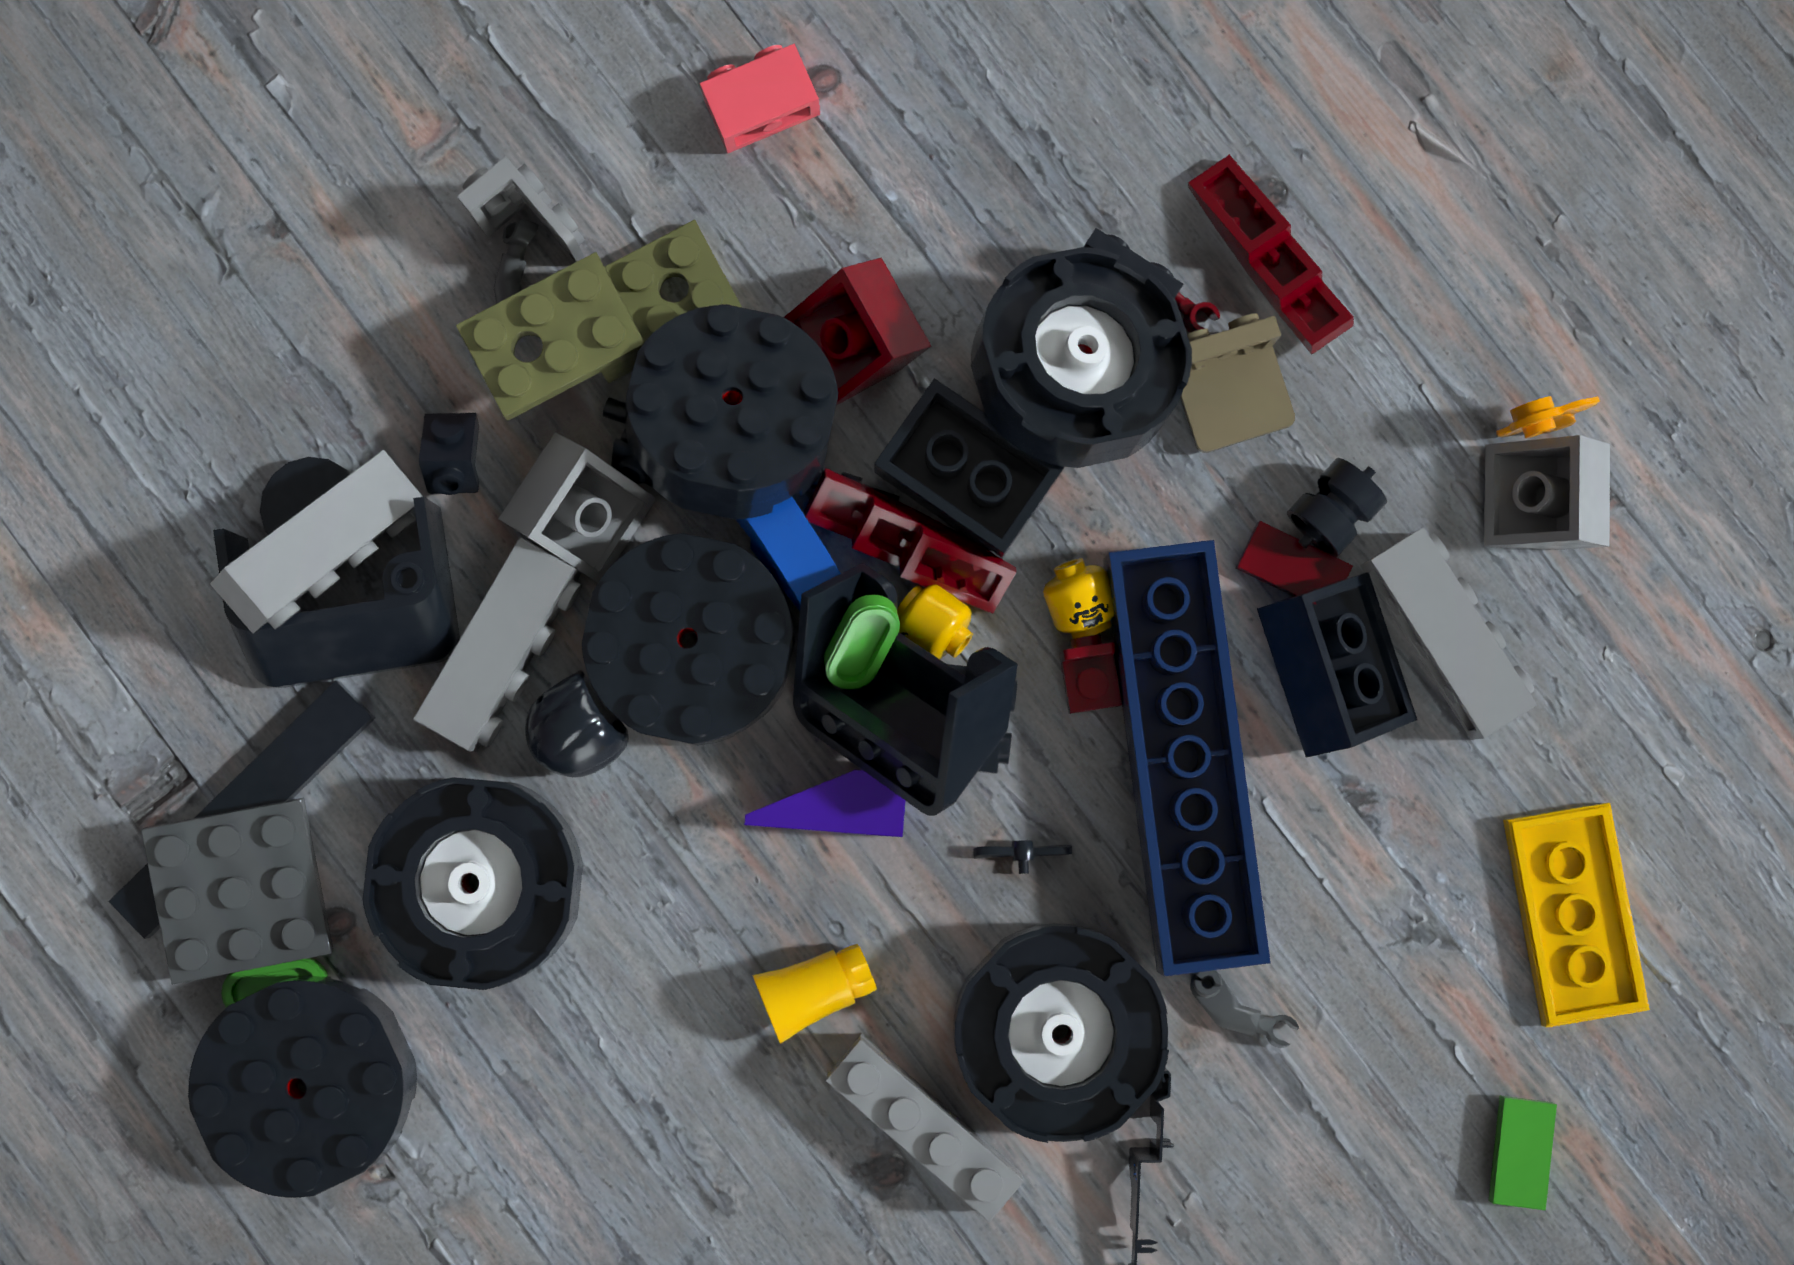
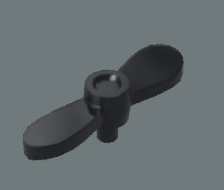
[973,840,1072,874]

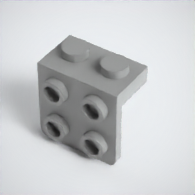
[457,156,585,262]

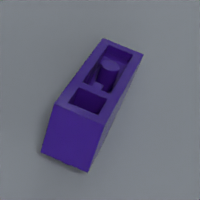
[744,770,906,837]

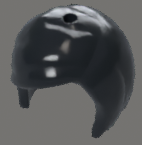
[525,670,629,778]

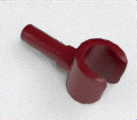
[1175,292,1220,333]

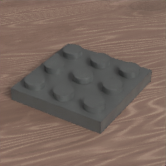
[141,798,334,985]

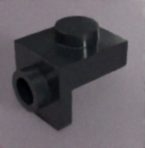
[418,413,479,495]

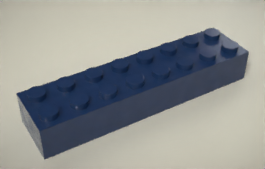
[1103,540,1271,977]

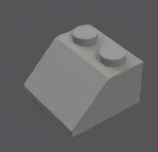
[498,432,657,583]
[1484,435,1610,550]

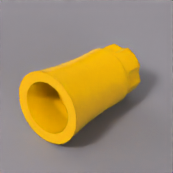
[752,944,877,1044]

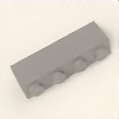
[210,450,423,633]
[1360,527,1537,740]
[413,537,582,752]
[826,1033,1024,1223]

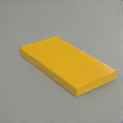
[1503,803,1650,1028]

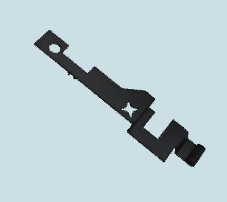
[1128,1067,1174,1265]

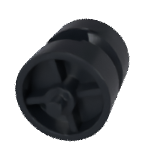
[1287,458,1387,557]

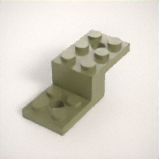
[456,219,742,421]

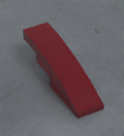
[1188,154,1354,355]
[804,468,1017,614]

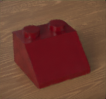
[783,257,932,406]

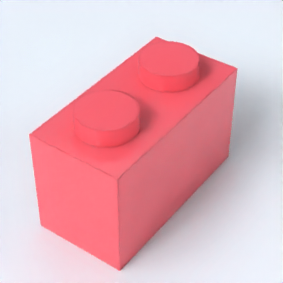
[700,43,820,154]

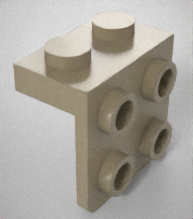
[1180,313,1295,453]

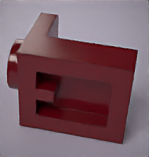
[1059,635,1122,714]

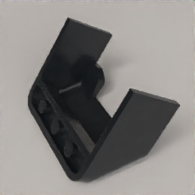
[213,496,460,688]

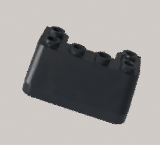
[793,563,1018,816]

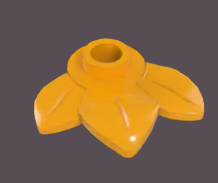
[1496,396,1600,439]

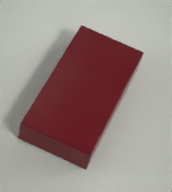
[1236,521,1353,605]

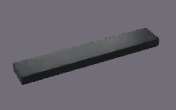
[108,680,375,939]

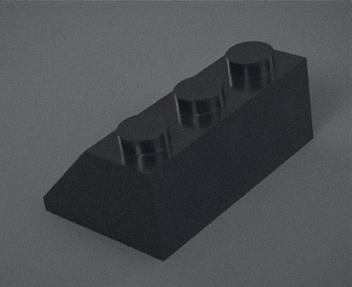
[1257,572,1418,758]

